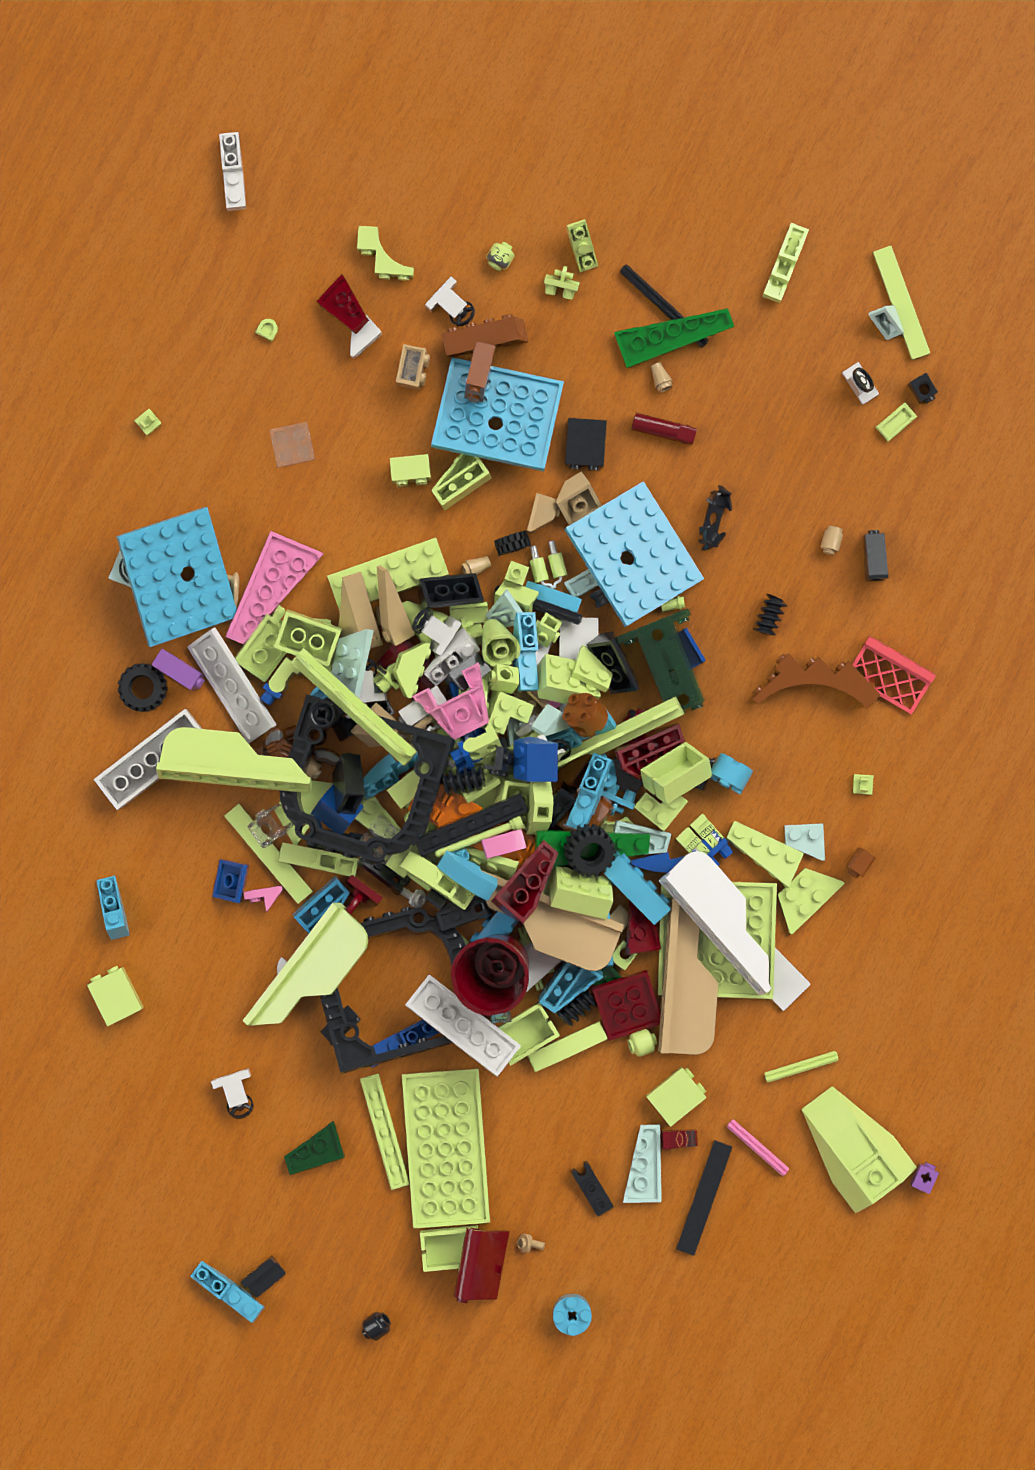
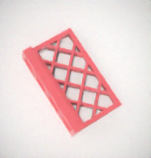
[852,635,936,715]

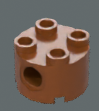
[562,693,608,738]

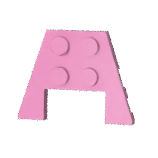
[412,663,489,739]

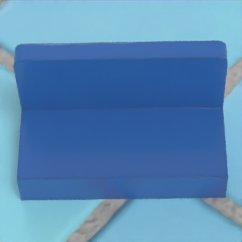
[669,628,706,671]

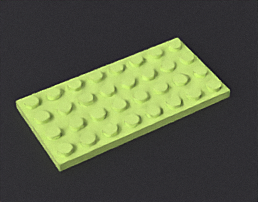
[402,1068,490,1228]

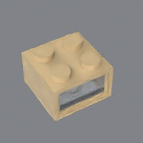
[396,344,430,390]

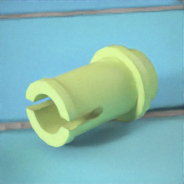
[661,595,685,612]

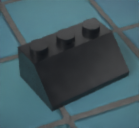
[418,573,484,608]
[586,631,639,694]

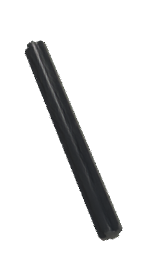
[620,264,709,348]

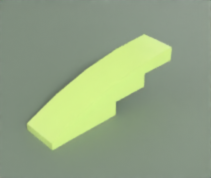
[762,223,809,303]
[527,1021,608,1072]

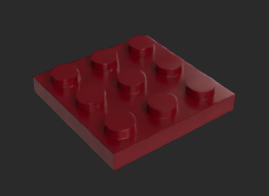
[592,969,661,1041]

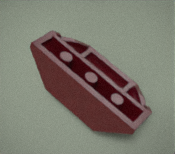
[615,724,685,780]

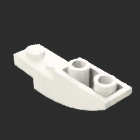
[219,132,246,211]

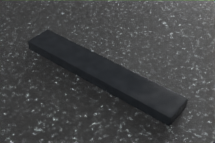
[416,793,528,857]
[676,1140,733,1256]

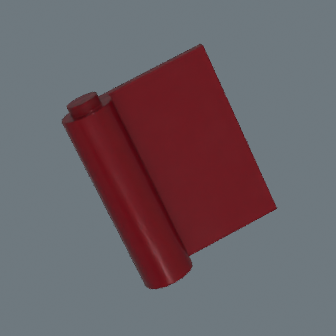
[453,1227,510,1303]

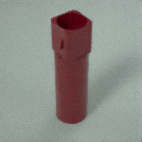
[631,412,697,445]

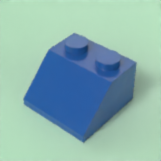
[514,736,558,782]

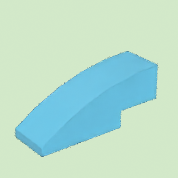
[525,581,582,613]
[437,850,497,901]

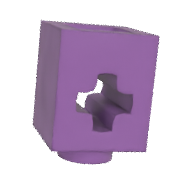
[910,1162,939,1194]

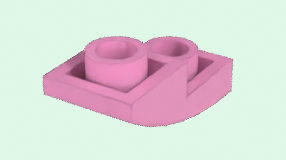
[481,829,526,859]

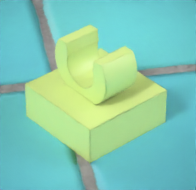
[134,409,162,436]
[852,774,874,795]

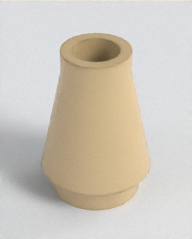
[651,362,673,393]
[461,556,491,575]

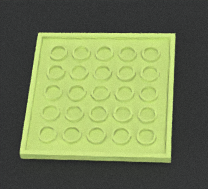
[658,882,777,999]

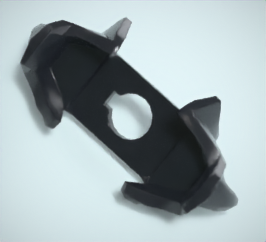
[698,485,732,551]

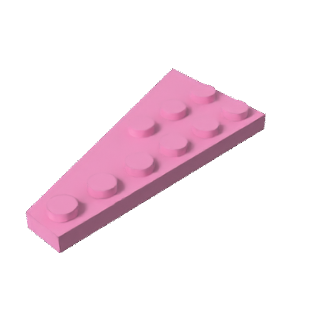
[226,531,324,644]

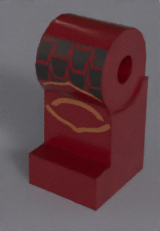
[661,1129,698,1149]

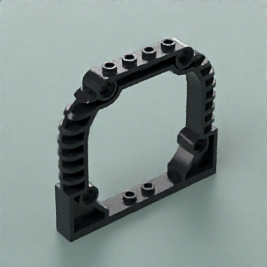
[280,694,456,864]
[320,907,487,1074]

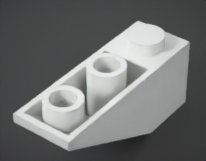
[424,628,480,686]

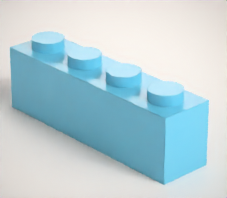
[604,851,671,925]

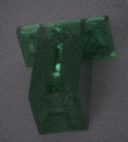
[617,608,706,714]

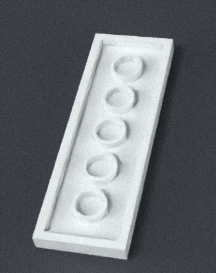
[187,628,276,744]
[405,975,521,1077]

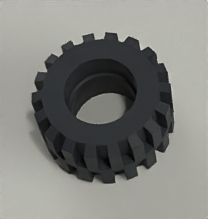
[117,663,168,712]
[564,824,616,877]

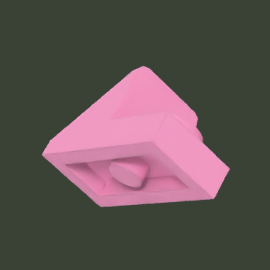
[244,886,283,912]

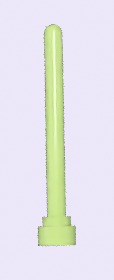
[435,815,525,857]

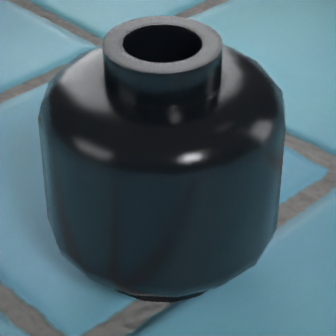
[362,1312,391,1341]

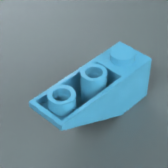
[97,875,130,940]

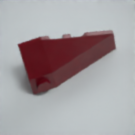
[491,840,558,924]

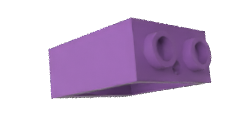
[152,649,205,691]

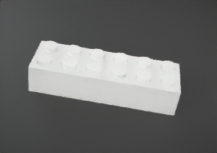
[94,709,202,810]

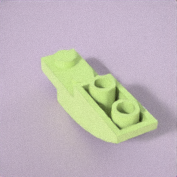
[278,842,359,877]
[399,850,475,910]

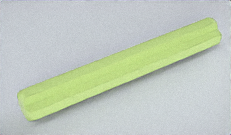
[764,1051,839,1083]

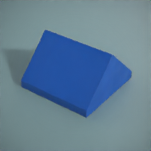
[311,785,364,835]
[212,859,249,903]

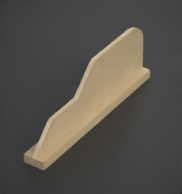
[481,870,624,971]
[658,898,718,1055]

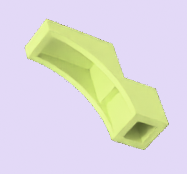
[357,226,414,281]

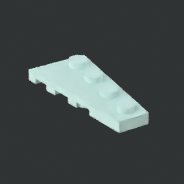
[623,1124,661,1203]

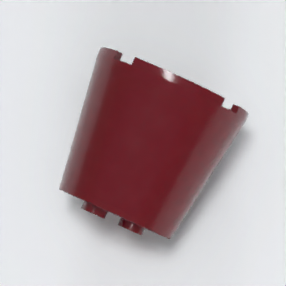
[451,934,529,1016]

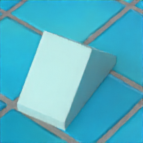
[869,305,904,340]
[531,704,571,736]

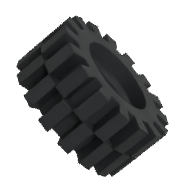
[494,530,531,556]

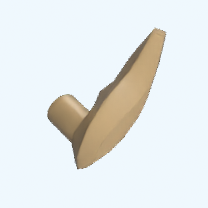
[227,572,239,609]

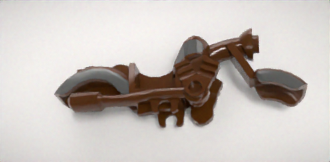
[254,725,340,767]

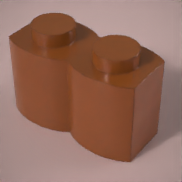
[845,847,876,878]

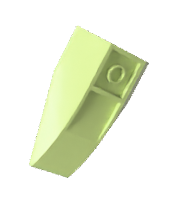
[802,1086,917,1213]

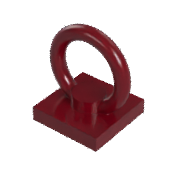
[345,875,383,915]

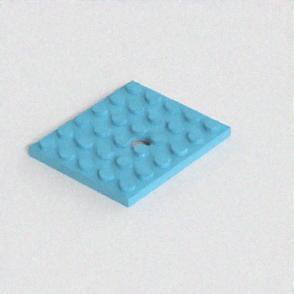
[431,357,564,472]
[564,481,704,627]
[116,507,237,647]

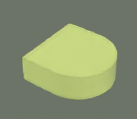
[255,319,278,342]

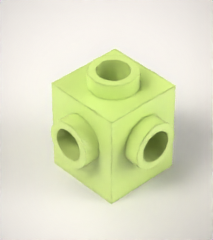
[536,613,562,648]

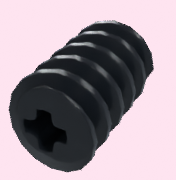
[752,594,788,636]
[443,765,485,795]
[556,990,598,1026]

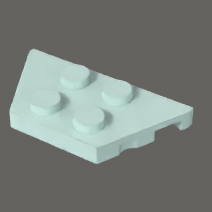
[331,629,374,698]

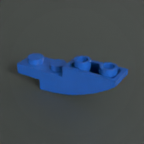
[370,1019,440,1068]

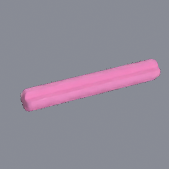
[727,1120,789,1176]

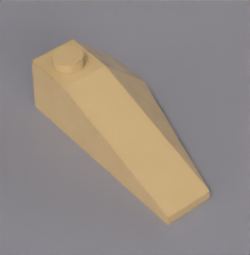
[377,565,415,646]
[338,572,383,648]

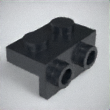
[484,746,514,777]

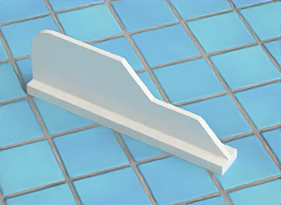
[659,852,771,995]

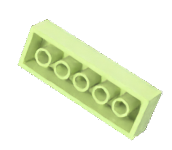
[327,538,449,611]

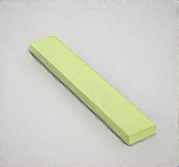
[873,246,930,360]
[224,804,313,904]
[360,1073,410,1190]

